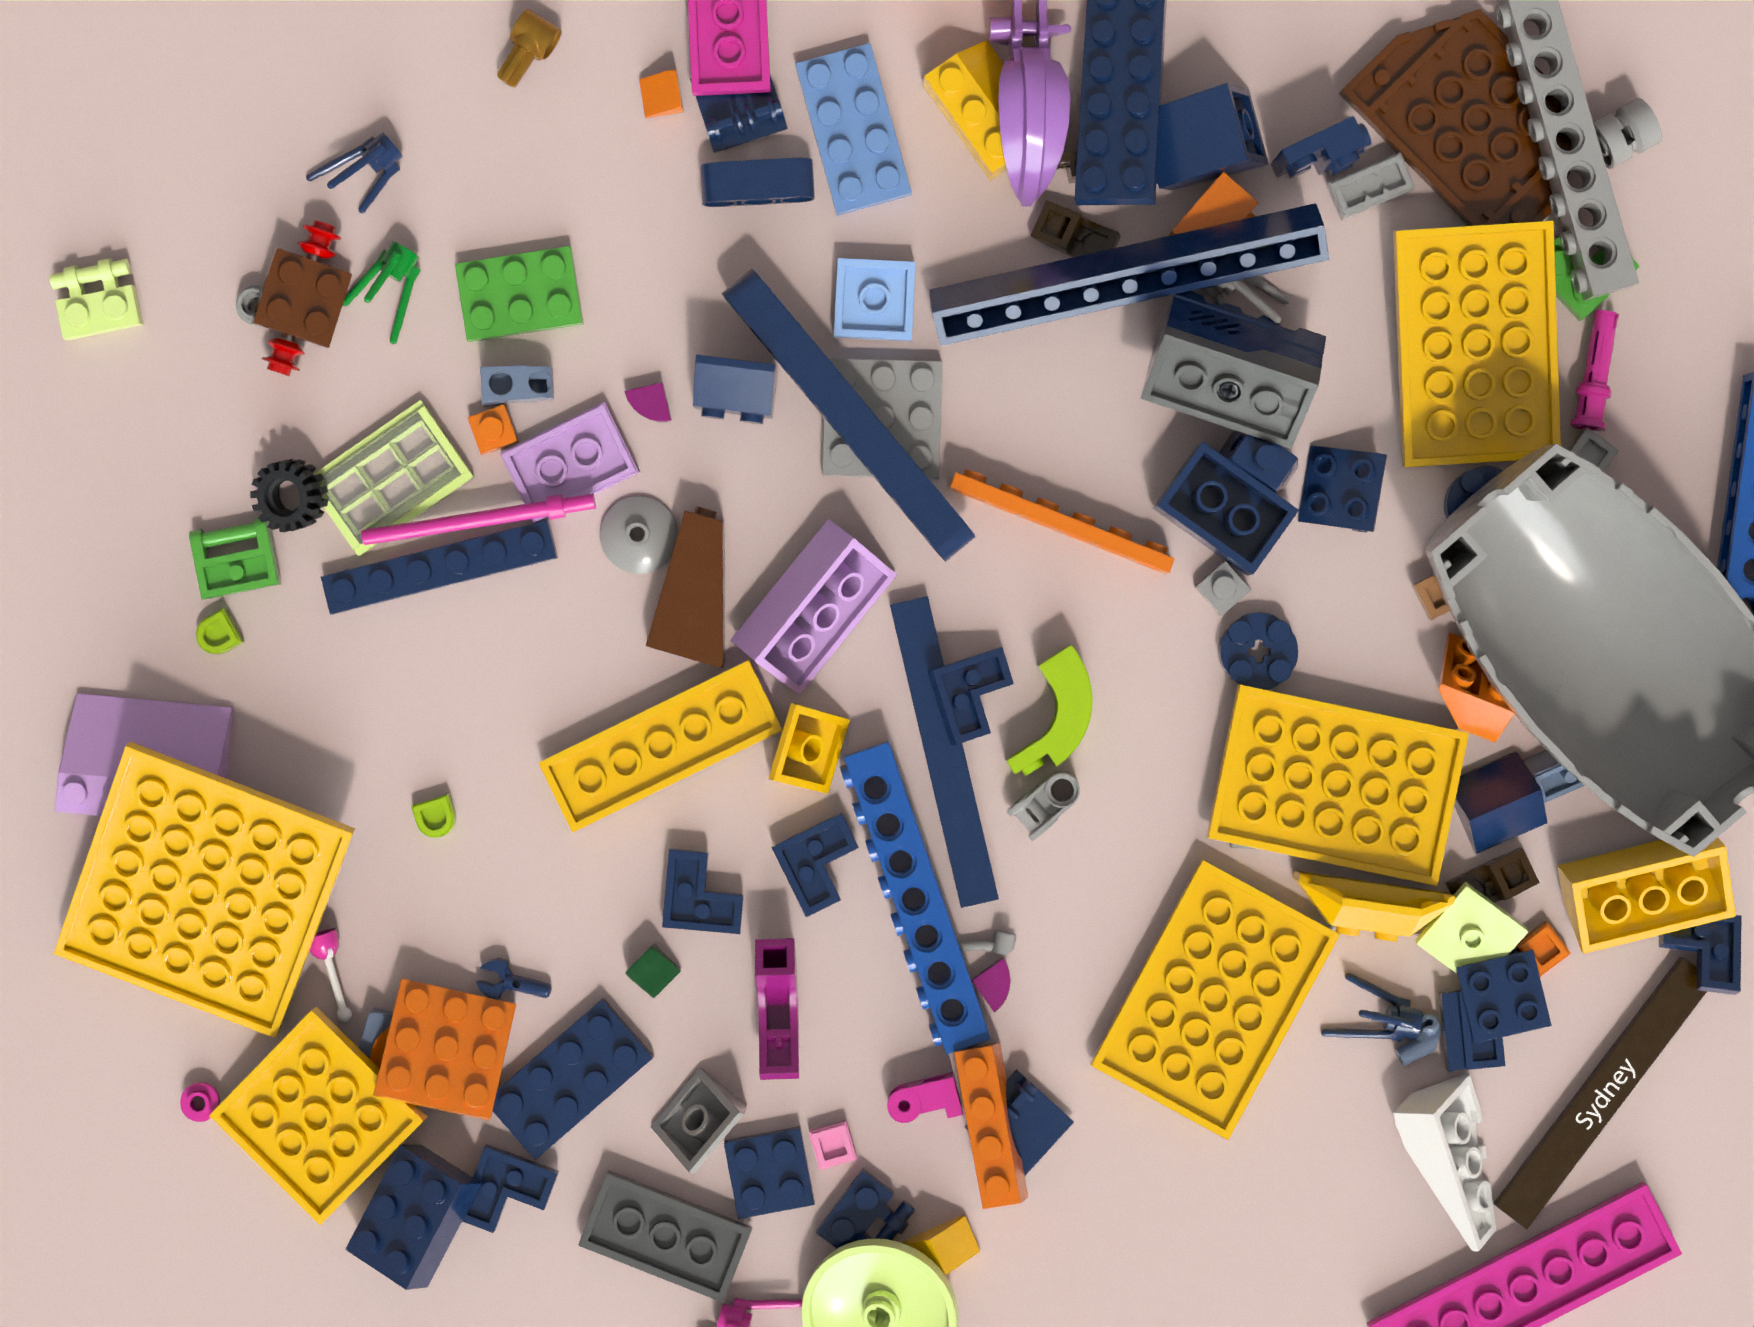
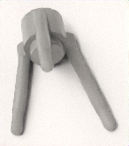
[1205,276,1290,323]

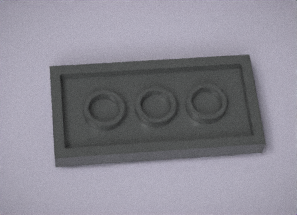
[578,1170,752,1302]

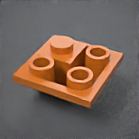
[1438,632,1514,743]

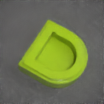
[196,608,245,654]
[411,793,456,838]

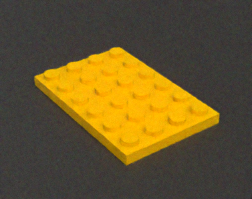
[1393,221,1561,467]
[1206,685,1469,886]
[1090,859,1340,1140]

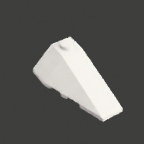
[1393,1074,1496,1251]

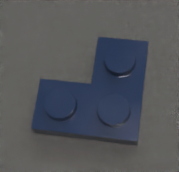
[927,647,1014,746]
[772,812,859,917]
[662,849,744,934]
[1659,915,1742,995]
[462,1144,559,1233]

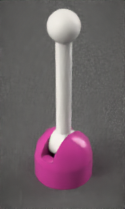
[310,928,352,1022]

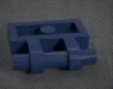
[816,1168,915,1249]

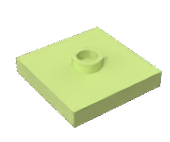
[1415,882,1529,973]

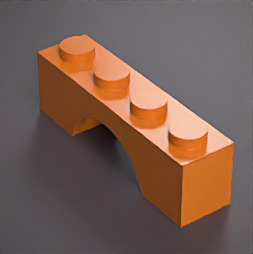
[954,1042,1028,1209]

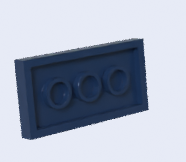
[492,998,654,1160]

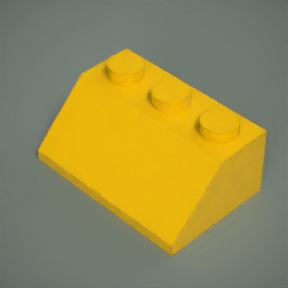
[923,40,1007,181]

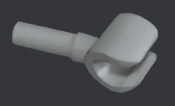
[960,930,1016,955]

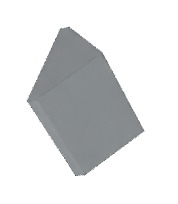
[651,1068,747,1175]

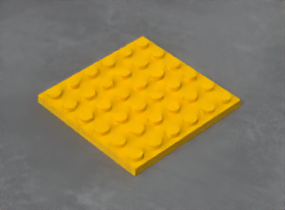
[53,741,356,1038]

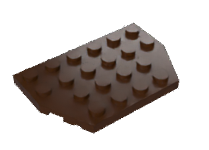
[1339,9,1572,226]

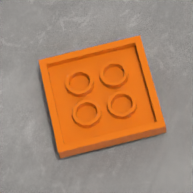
[373,978,516,1121]

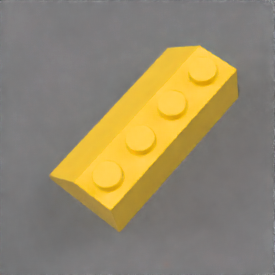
[1557,838,1736,954]

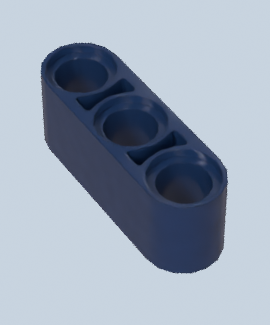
[700,158,815,207]

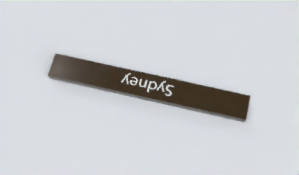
[1493,957,1707,1229]

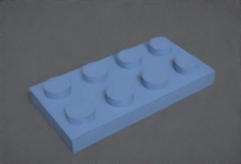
[795,43,912,216]

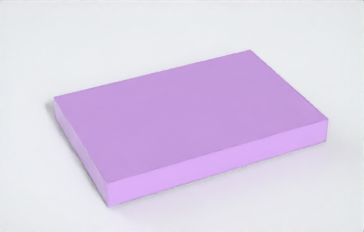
[500,402,640,523]

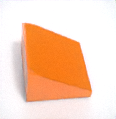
[639,69,684,118]

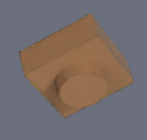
[1412,574,1449,620]

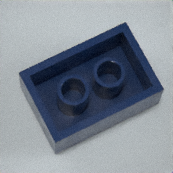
[1152,442,1299,576]
[345,1145,482,1290]

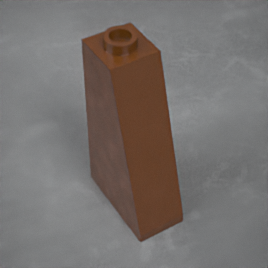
[646,506,725,668]

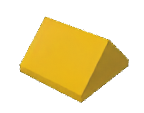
[768,702,850,794]

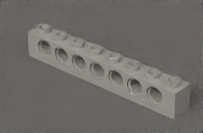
[1495,0,1639,301]

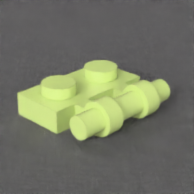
[49,258,143,341]

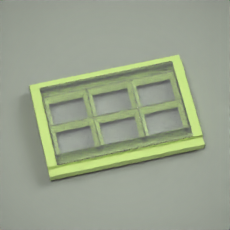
[314,400,474,557]

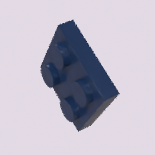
[724,1126,815,1219]

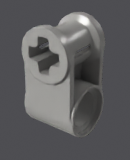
[1006,770,1080,841]

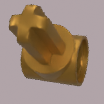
[497,9,562,88]

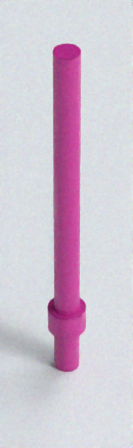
[361,493,596,545]

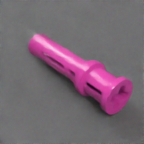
[1570,310,1619,431]

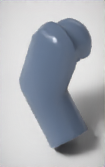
[1395,1013,1441,1066]

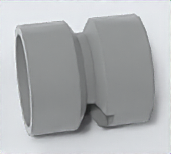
[1593,98,1662,169]

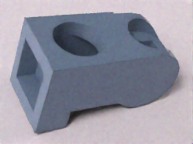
[480,365,554,406]

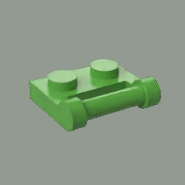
[189,518,281,600]

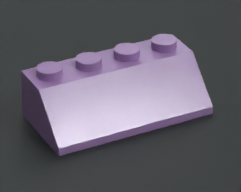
[730,519,897,696]

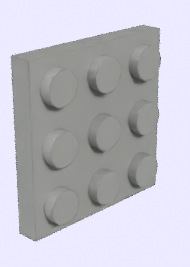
[823,358,943,479]

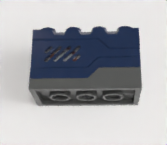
[1140,291,1326,449]

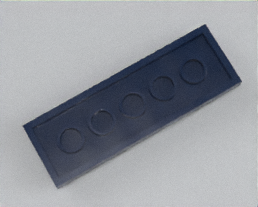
[1074,0,1167,206]

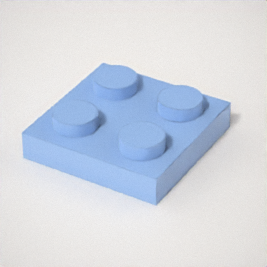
[834,258,916,342]

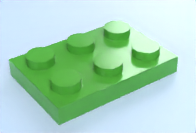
[455,246,584,342]

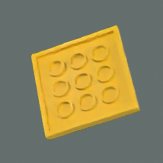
[209,1006,428,1225]

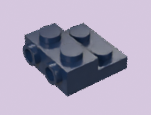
[1270,116,1372,179]

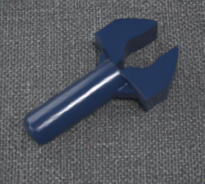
[476,958,552,1000]

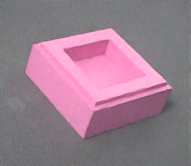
[809,1120,857,1170]

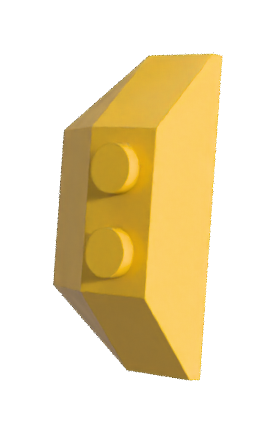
[1293,870,1455,942]

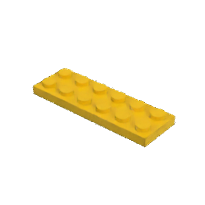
[538,660,783,833]

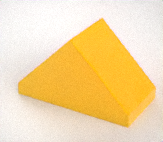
[900,1215,980,1276]

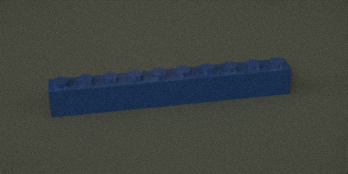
[929,203,1329,346]

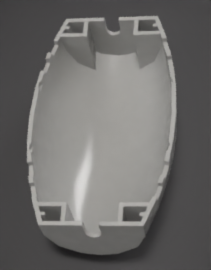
[1425,444,1754,857]

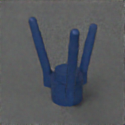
[306,132,403,213]
[1321,973,1423,1042]

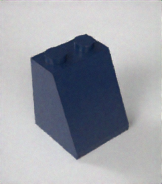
[1157,83,1269,190]

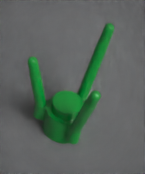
[343,241,421,344]

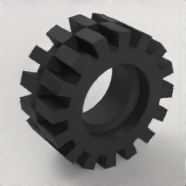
[250,459,328,532]

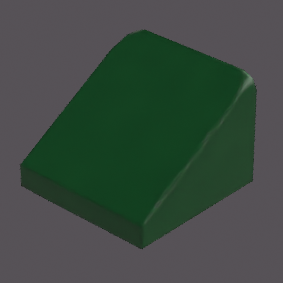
[625,943,682,998]

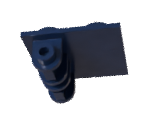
[690,76,788,153]
[1298,445,1387,533]
[1456,949,1552,1044]
[964,1069,1074,1176]

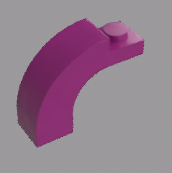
[755,938,800,1080]

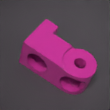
[887,1071,963,1123]

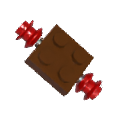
[251,220,352,376]

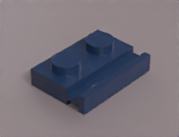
[1438,990,1505,1072]

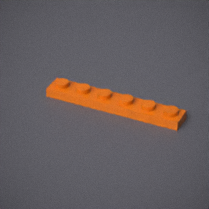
[949,469,1175,574]

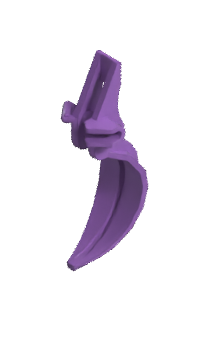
[989,0,1071,207]

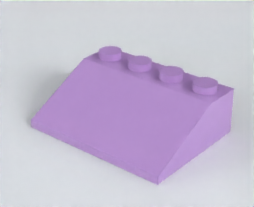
[55,693,233,816]

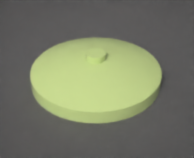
[802,1239,959,1327]

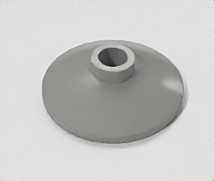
[600,496,678,574]

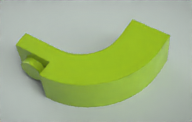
[1005,645,1093,776]

